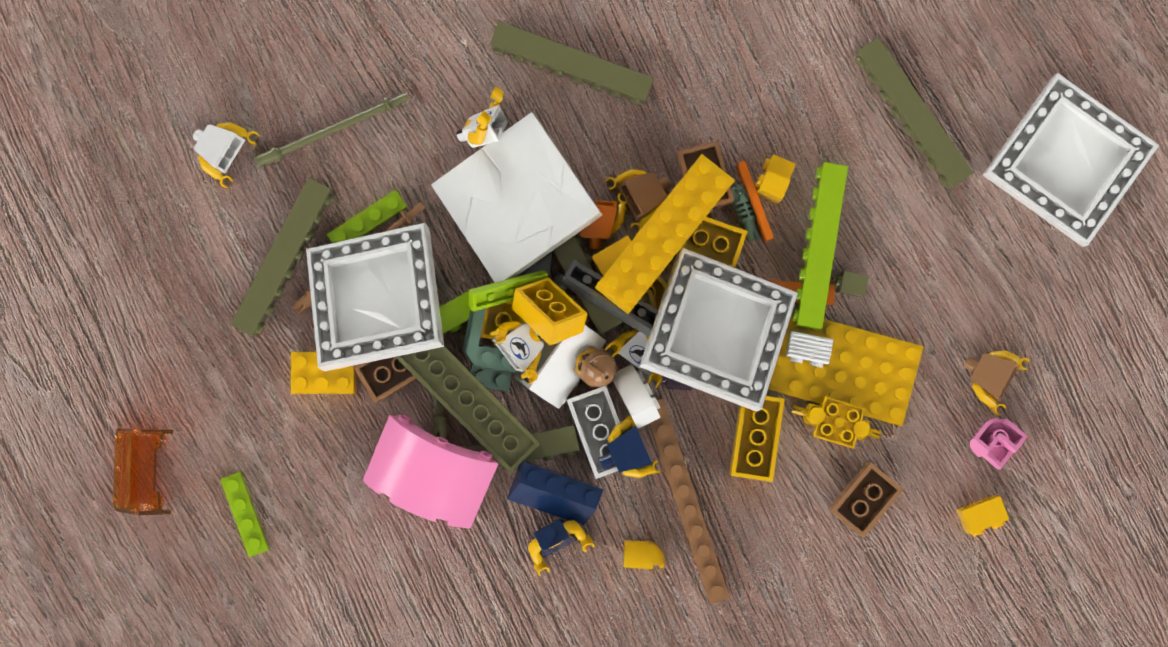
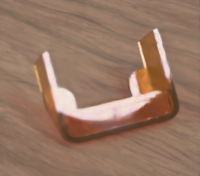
[113,428,174,515]

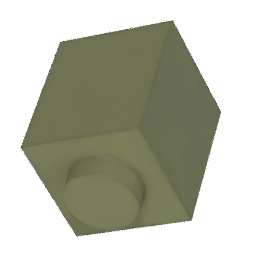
[835,271,869,297]

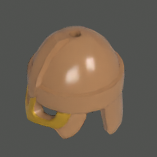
[573,346,617,388]

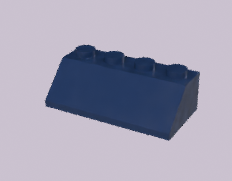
[507,460,603,525]

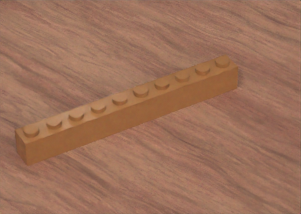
[649,398,730,605]

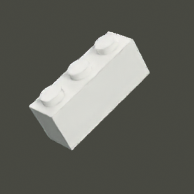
[613,364,661,429]

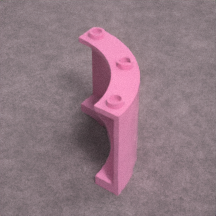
[363,414,498,528]

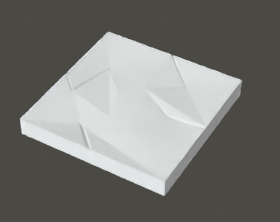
[983,73,1159,247]
[431,112,603,283]
[306,223,444,371]
[639,247,798,412]

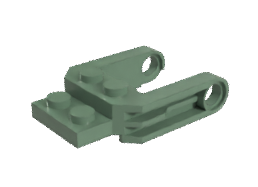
[462,308,526,392]

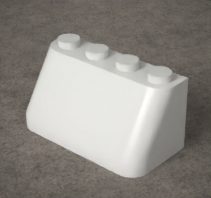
[515,325,606,409]

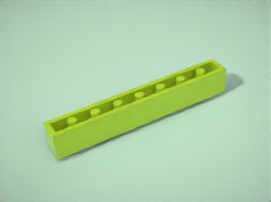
[792,162,848,331]

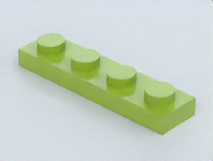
[326,189,408,243]
[469,270,548,312]
[220,472,270,557]

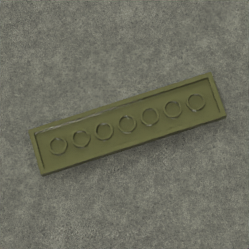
[396,346,541,473]

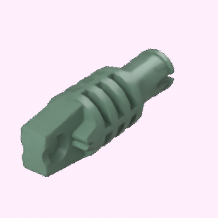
[731,184,761,242]

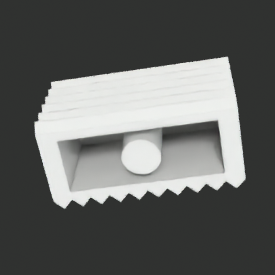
[785,331,834,368]

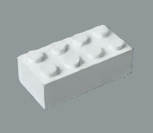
[567,386,620,479]

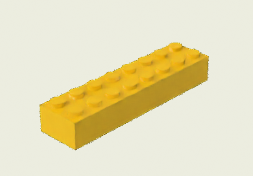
[595,154,735,314]

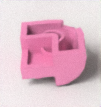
[970,418,1028,470]

